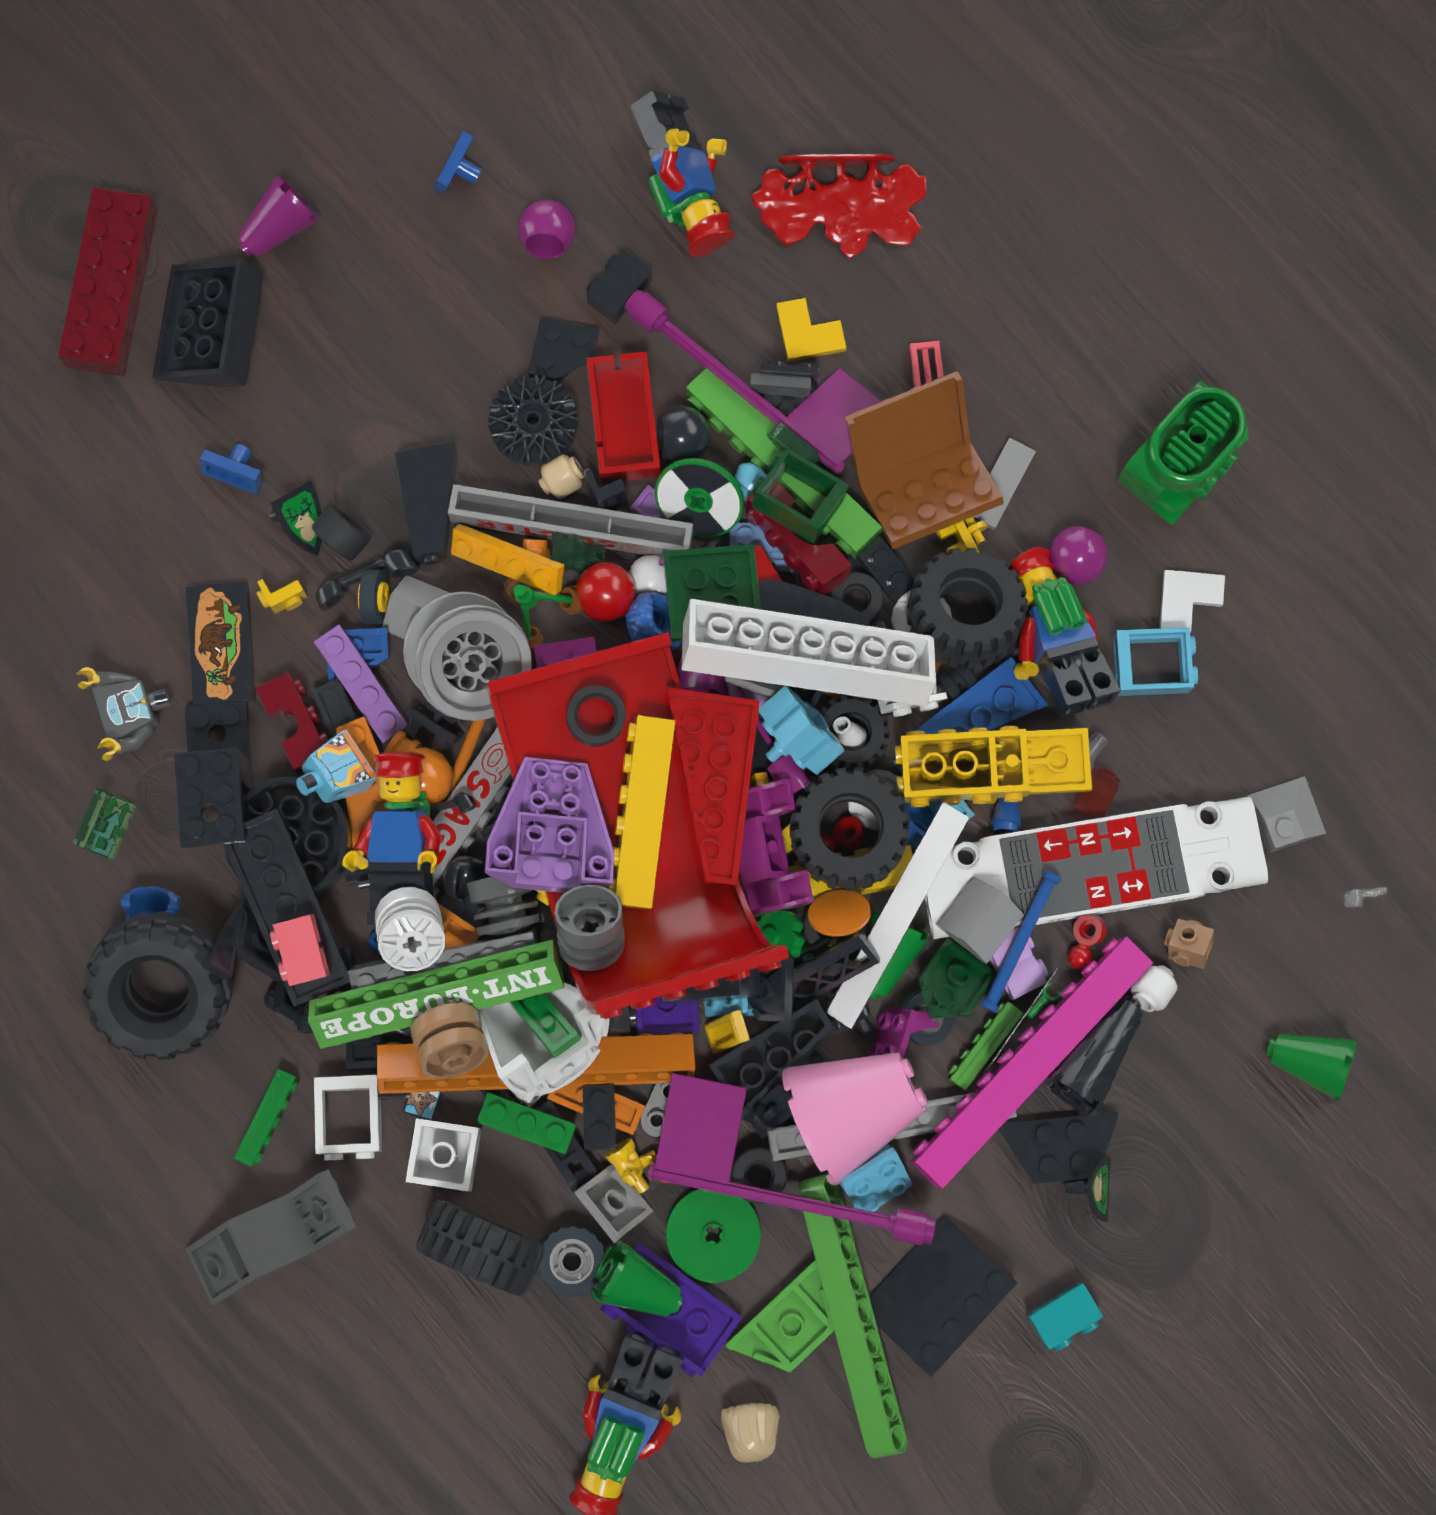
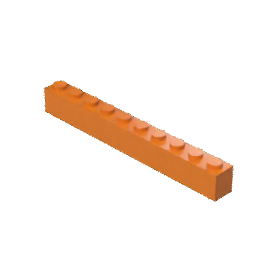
[377,1032,695,1094]

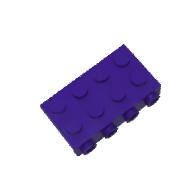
[600,1242,742,1377]

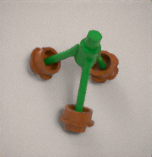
[503,578,583,653]

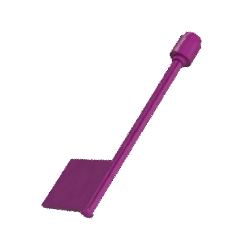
[624,290,881,475]
[648,1073,936,1246]

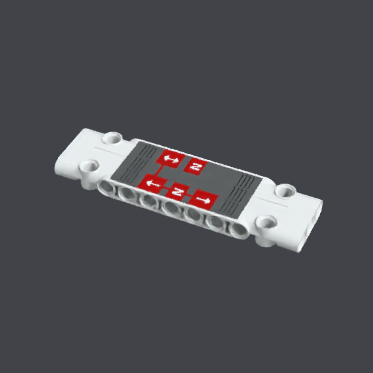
[925,797,1268,939]

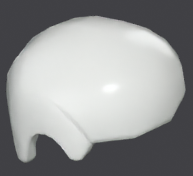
[629,555,666,598]

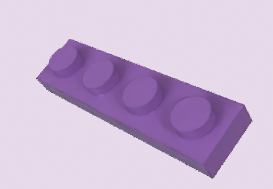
[314,625,407,743]

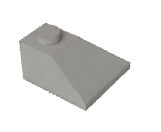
[1247,776,1326,853]

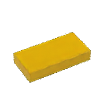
[704,1010,750,1054]

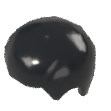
[443,856,489,903]

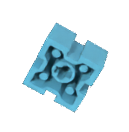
[759,686,845,775]

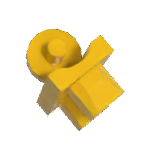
[936,517,988,554]

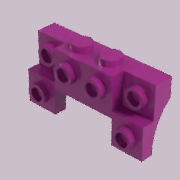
[739,779,814,916]

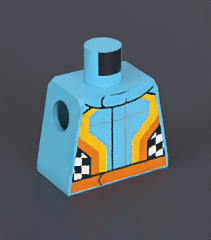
[296,730,378,803]

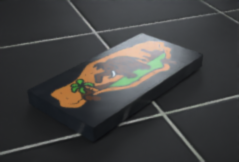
[185,581,256,706]

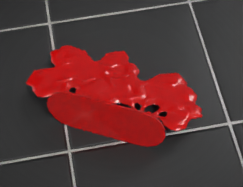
[751,154,926,259]

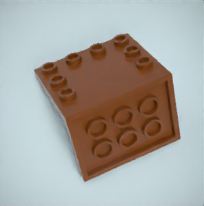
[845,371,1004,549]

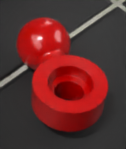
[821,817,866,853]
[1067,914,1107,970]

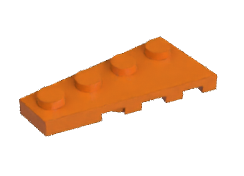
[336,717,388,848]

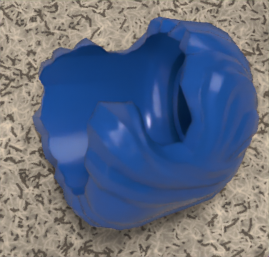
[120,886,180,921]

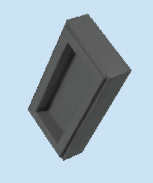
[750,373,811,398]

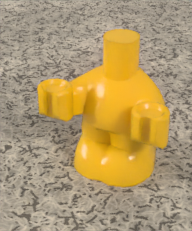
[605,1138,657,1194]

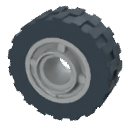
[538,1225,606,1297]

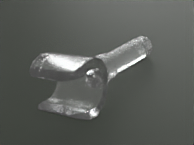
[1345,886,1387,908]

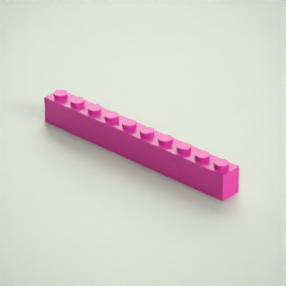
[910,936,1153,1189]

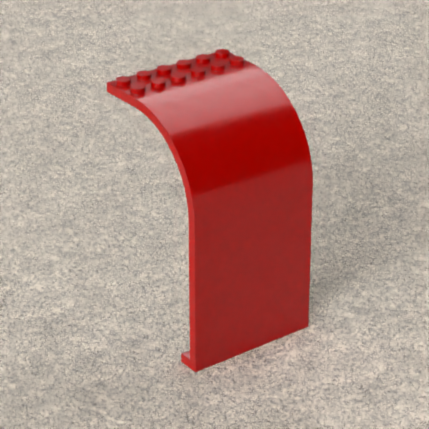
[486,632,789,1019]

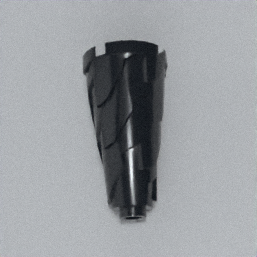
[1044,996,1143,1116]

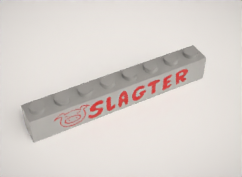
[448,484,693,557]
[432,727,512,899]

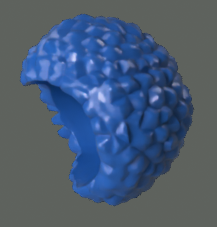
[626,592,682,651]

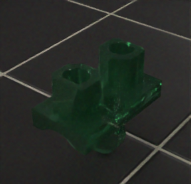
[550,532,605,574]

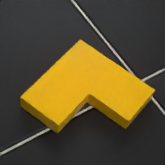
[776,298,846,362]

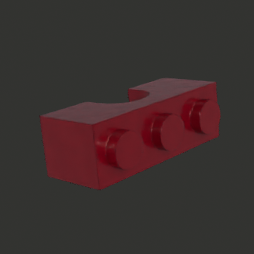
[255,672,329,774]

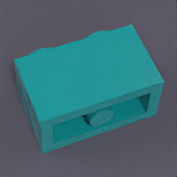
[1026,1283,1103,1352]

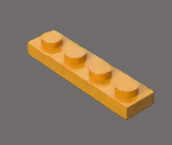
[451,524,564,596]

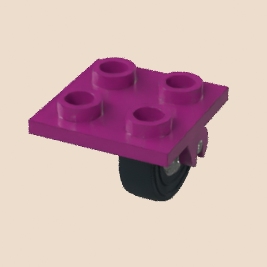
[869,990,954,1059]

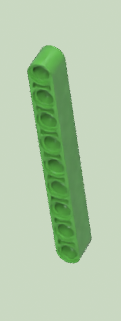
[798,1173,907,1459]

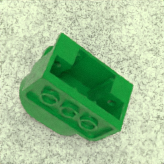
[1117,380,1249,526]

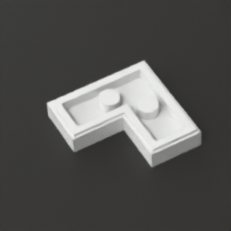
[1159,570,1225,632]

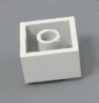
[405,1118,482,1192]

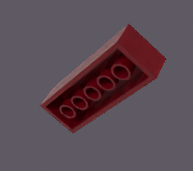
[58,187,158,376]

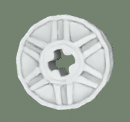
[375,887,445,971]

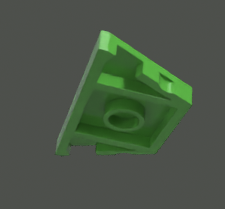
[725,1260,834,1372]

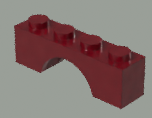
[745,482,852,595]

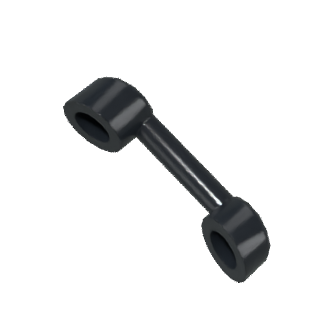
[316,549,419,611]

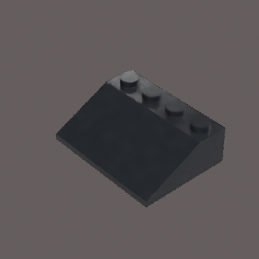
[152,260,263,387]
[869,1216,1018,1377]

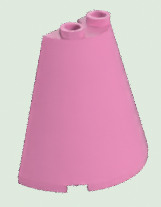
[782,1053,928,1186]

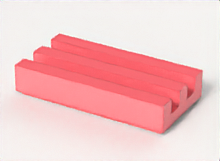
[909,341,944,388]

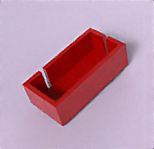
[587,352,660,484]

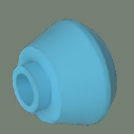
[734,463,767,502]

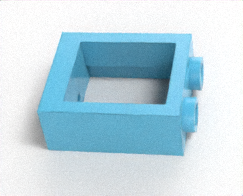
[1112,627,1198,696]

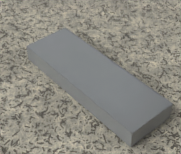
[973,438,1036,530]

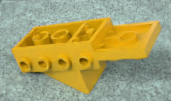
[895,726,1092,807]

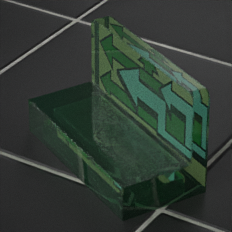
[73,787,136,860]

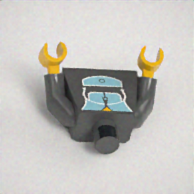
[76,667,171,761]

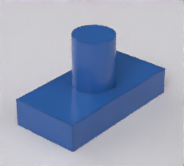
[433,131,482,194]
[200,444,262,495]

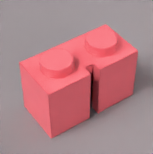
[270,914,330,986]

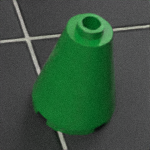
[866,910,930,1000]
[1266,1033,1358,1101]
[590,1240,683,1317]

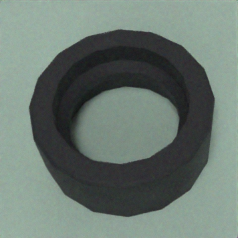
[566,685,626,747]

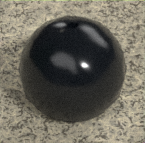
[656,405,710,464]

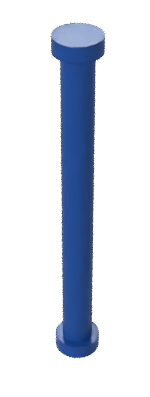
[980,871,1061,1013]

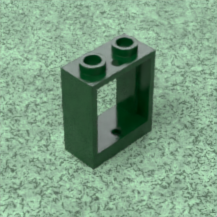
[751,448,849,544]

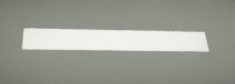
[827,803,969,1028]

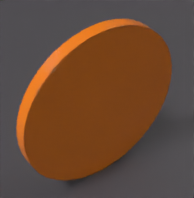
[808,890,871,936]

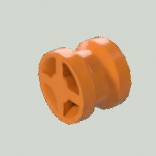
[384,730,421,753]

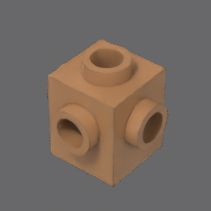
[1164,919,1214,969]

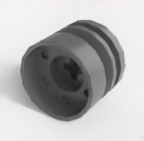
[466,877,542,936]
[555,884,625,971]

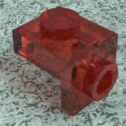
[1075,767,1120,818]

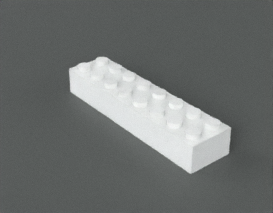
[682,599,936,707]

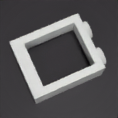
[314,1075,383,1161]

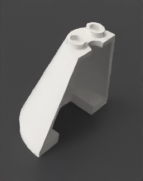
[477,982,609,1095]

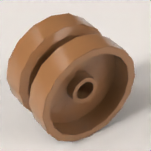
[410,1003,489,1079]

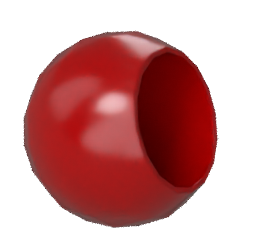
[577,562,636,622]

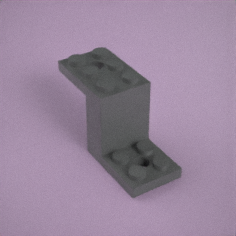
[185,1169,356,1306]

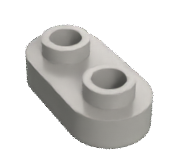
[641,1083,671,1137]

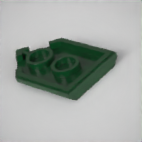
[918,937,998,1018]

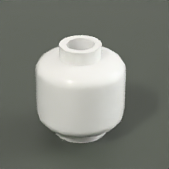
[1131,965,1178,1012]

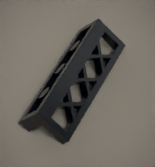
[792,926,880,1011]

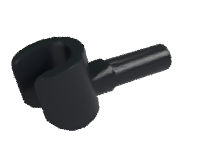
[430,793,476,814]

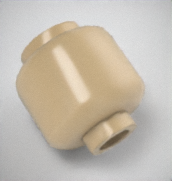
[539,454,585,499]

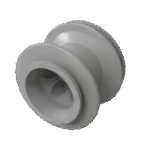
[403,592,532,721]

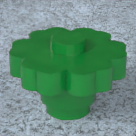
[756,909,806,958]

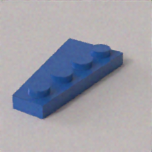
[914,657,1048,734]

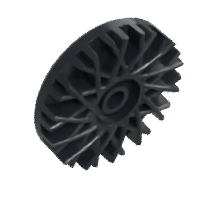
[488,375,578,466]

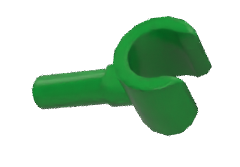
[1026,983,1061,1019]

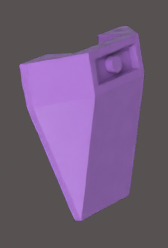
[485,757,614,893]

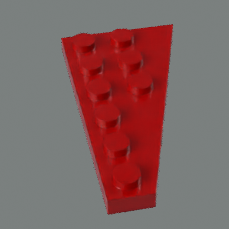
[666,687,760,887]

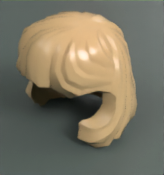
[720,1403,780,1463]

